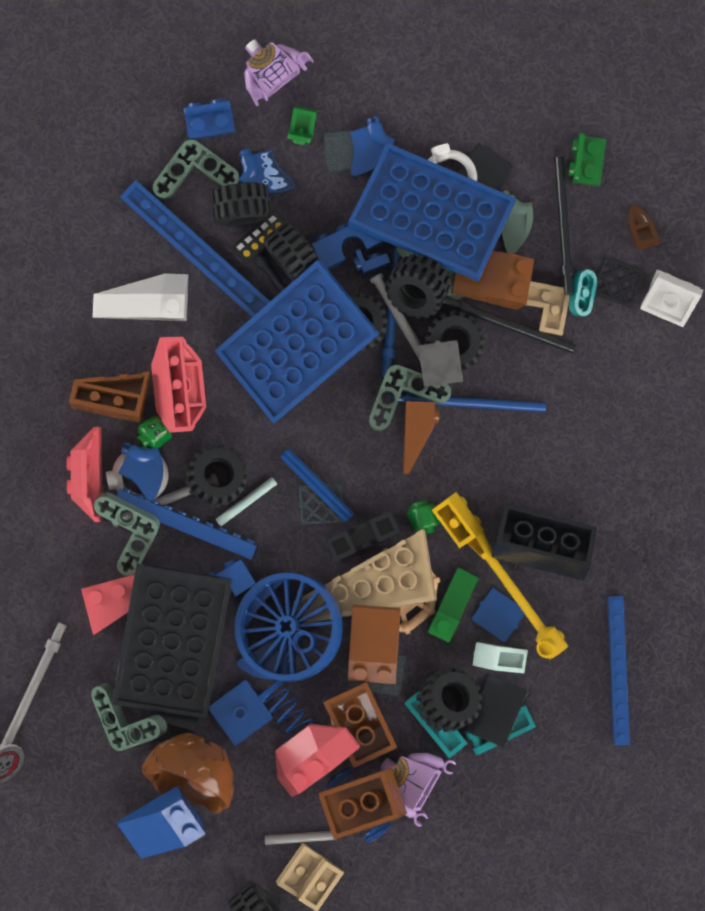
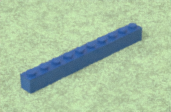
[117,487,257,560]
[607,596,630,746]

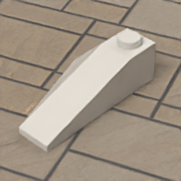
[93,274,188,321]

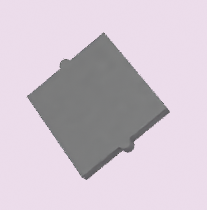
[418,340,463,387]

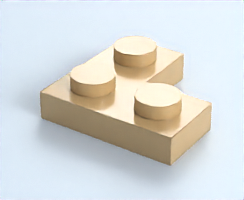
[526,281,570,336]

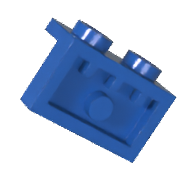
[183,99,235,140]

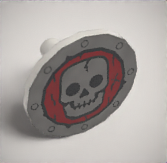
[0,744,24,784]

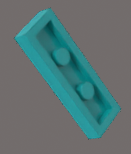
[404,691,468,759]

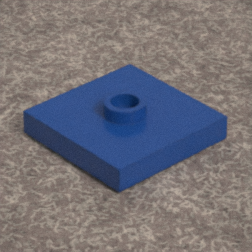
[209,679,274,746]

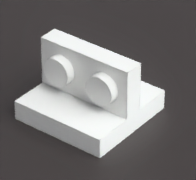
[640,269,703,327]

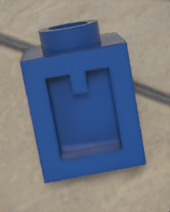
[353,249,390,275]

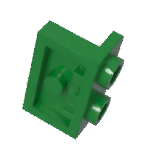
[568,133,606,186]

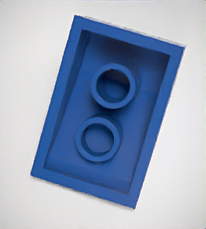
[117,785,206,859]

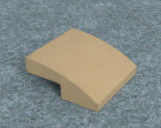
[276,843,344,911]

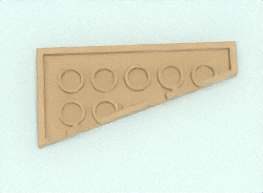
[294,529,436,624]

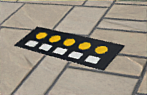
[229,210,285,266]

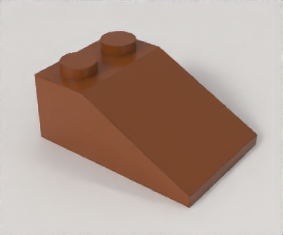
[451,251,534,310]
[403,401,439,475]
[348,605,401,684]
[323,682,397,768]
[318,767,407,840]

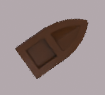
[628,204,660,251]

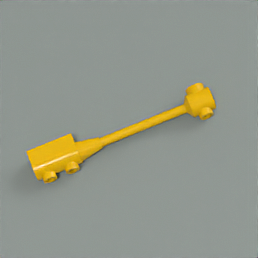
[432,492,568,660]

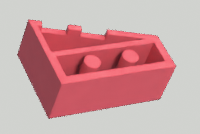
[81,574,135,635]

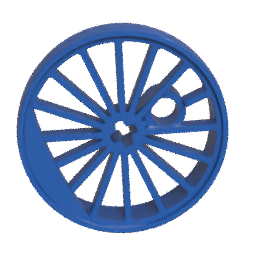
[235,572,344,682]

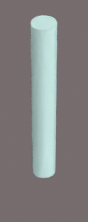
[216,477,277,526]

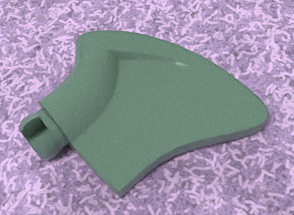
[501,190,533,254]

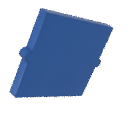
[471,587,524,643]

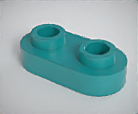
[569,270,597,316]

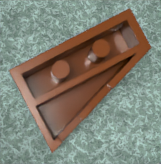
[69,372,151,423]

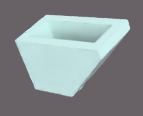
[473,642,528,673]

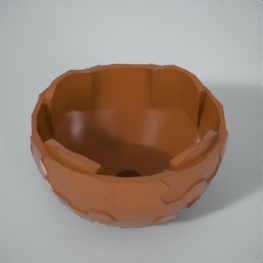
[141,733,234,814]

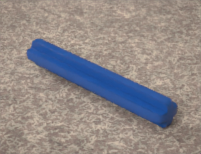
[281,449,353,522]

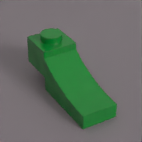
[427,567,479,643]

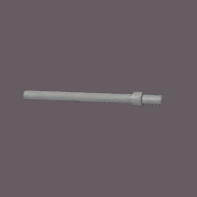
[0,622,67,747]

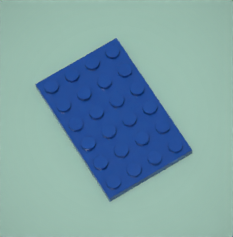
[348,143,516,282]
[215,260,380,424]

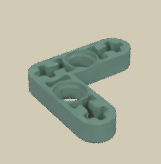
[153,140,240,200]
[369,365,451,431]
[94,492,160,576]
[91,683,167,751]

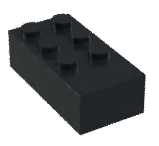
[491,504,597,581]

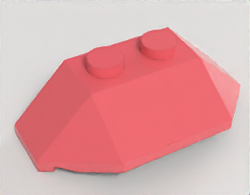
[151,337,206,433]
[67,427,103,522]
[275,724,360,797]

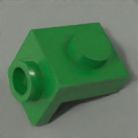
[287,106,317,145]

